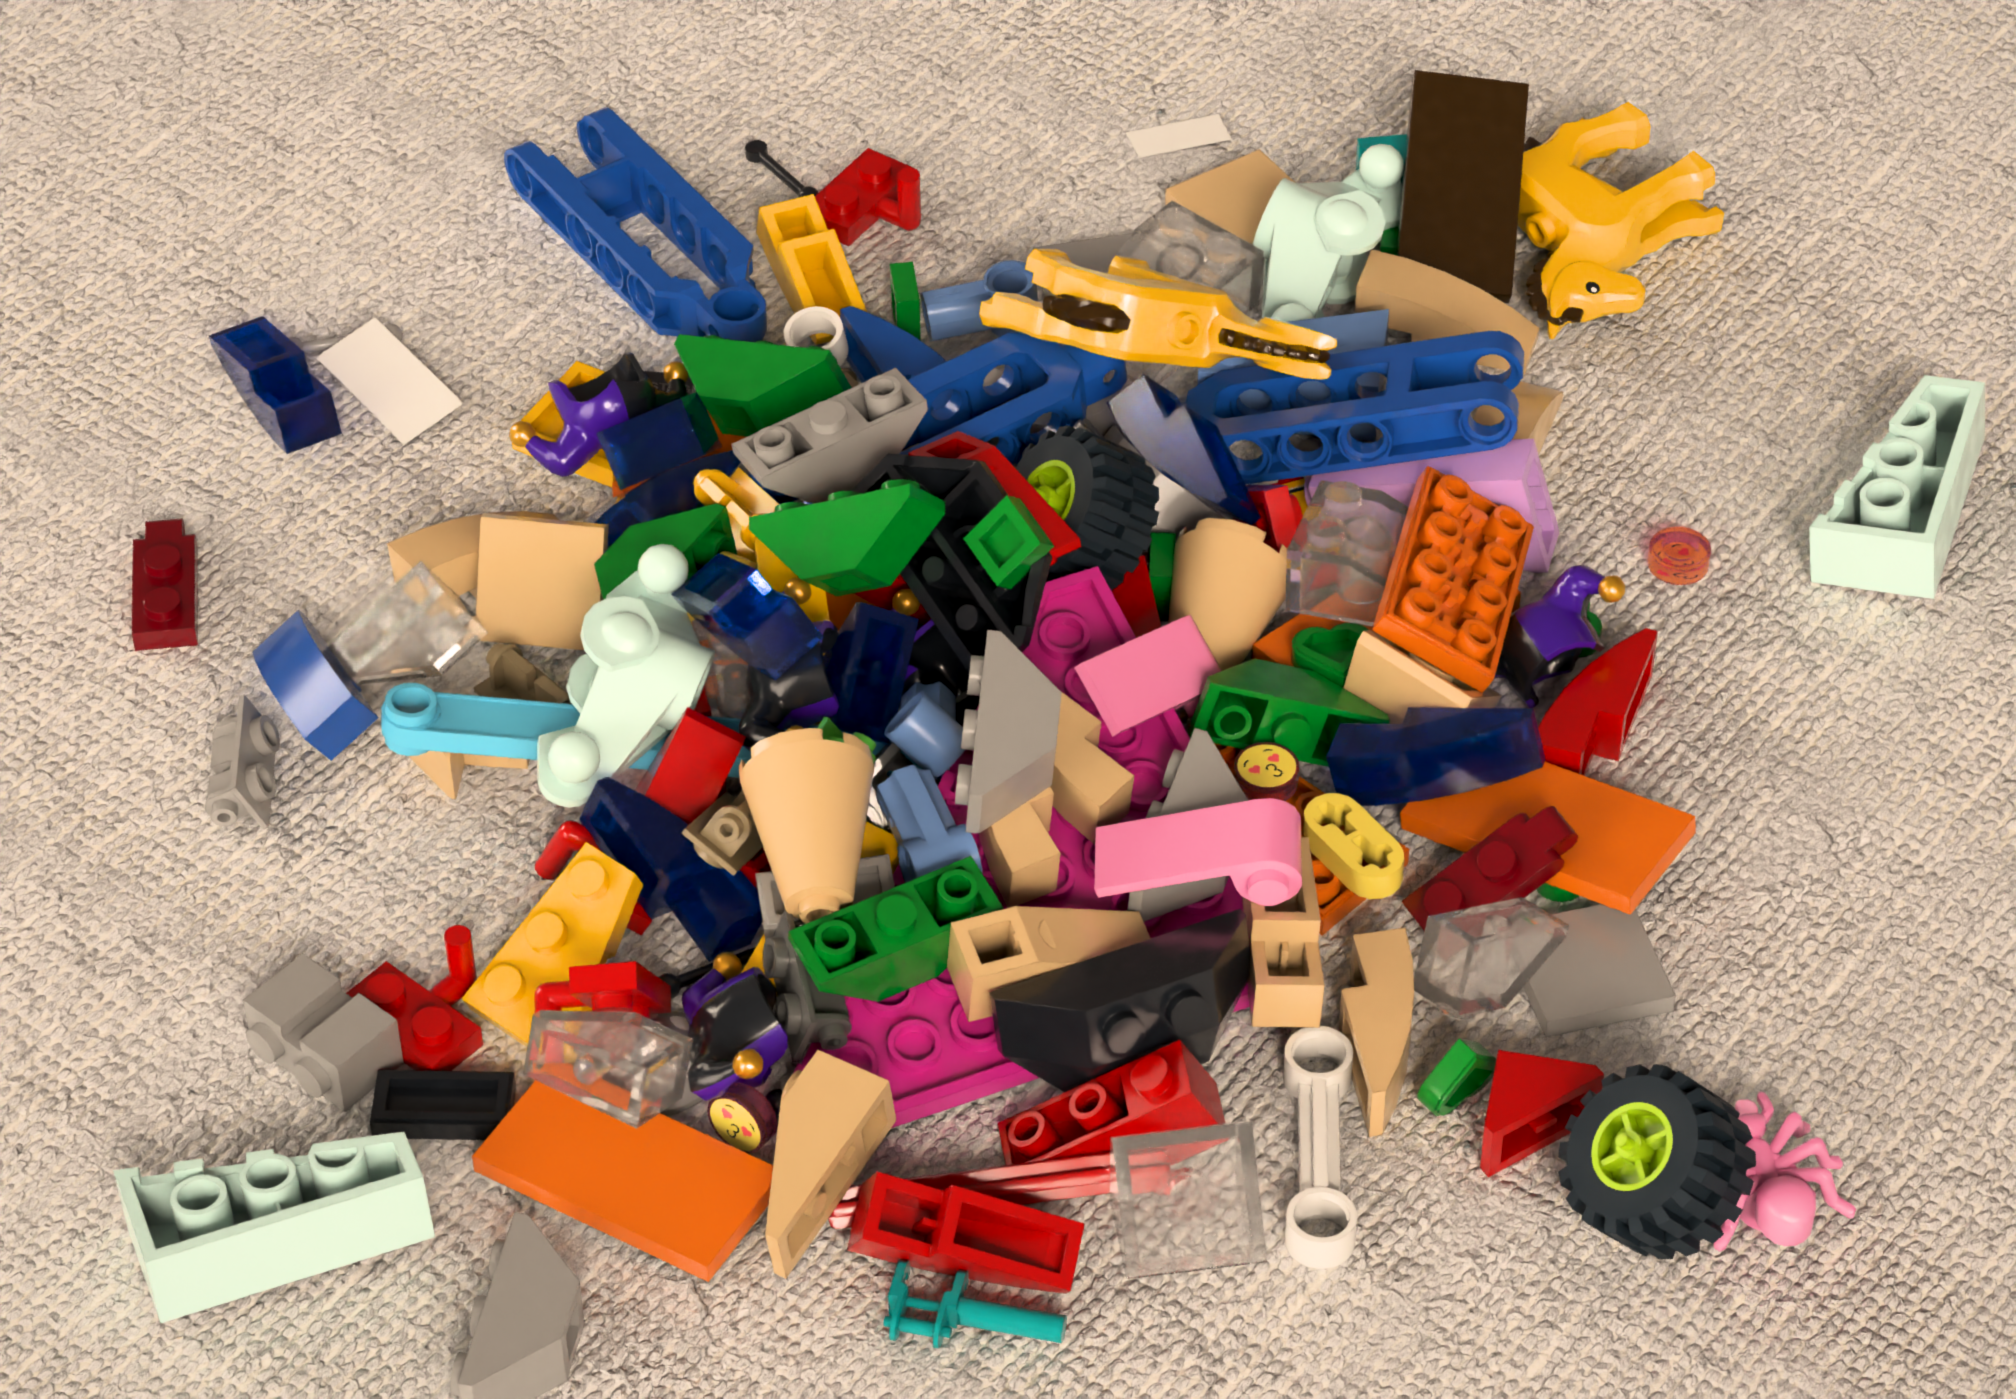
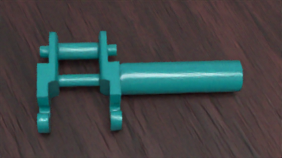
[883,1259,1067,1349]

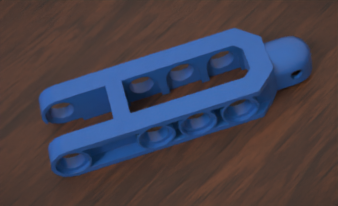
[504,107,767,342]
[1131,331,1524,488]
[749,332,1127,505]

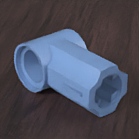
[920,260,1038,342]
[884,681,966,779]
[876,765,982,883]

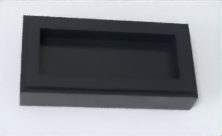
[370,1070,516,1140]

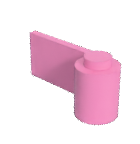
[1074,615,1222,737]
[1094,798,1302,906]

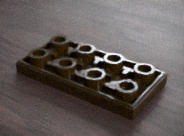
[1396,70,1529,303]

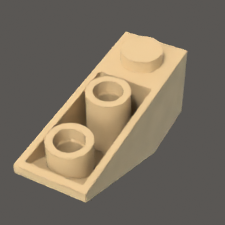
[947,906,1151,1022]

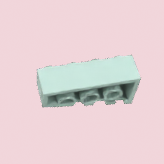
[1809,375,1985,599]
[113,1132,435,1323]

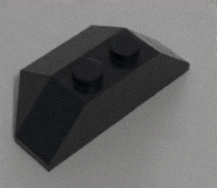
[851,453,1052,672]
[989,909,1250,1092]

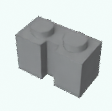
[243,953,404,1112]

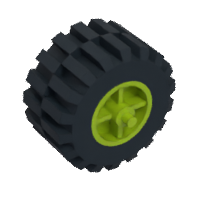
[1013,426,1160,589]
[1558,1064,1756,1259]

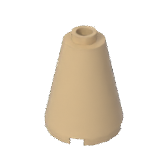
[1168,518,1298,671]
[739,728,874,924]

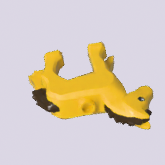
[1518,102,1724,339]
[979,249,1337,379]

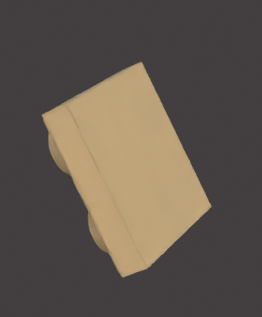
[1165,149,1296,266]
[474,514,609,650]

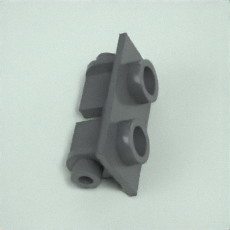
[763,910,852,1062]

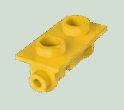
[693,467,779,564]

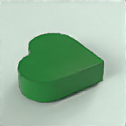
[1291,623,1369,688]
[1417,1038,1496,1116]

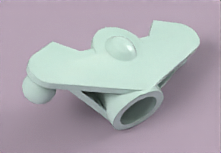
[1252,144,1404,322]
[537,544,715,807]

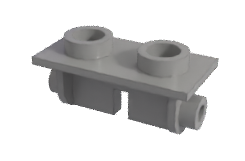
[205,694,280,829]

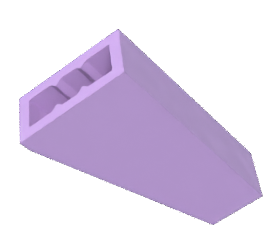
[1304,439,1559,573]

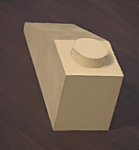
[765,1050,896,1278]

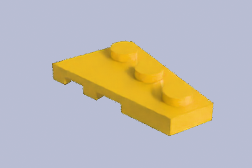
[462,842,643,1071]

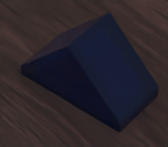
[596,392,722,490]
[823,602,919,745]

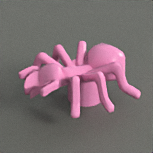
[1713,1092,1856,1252]

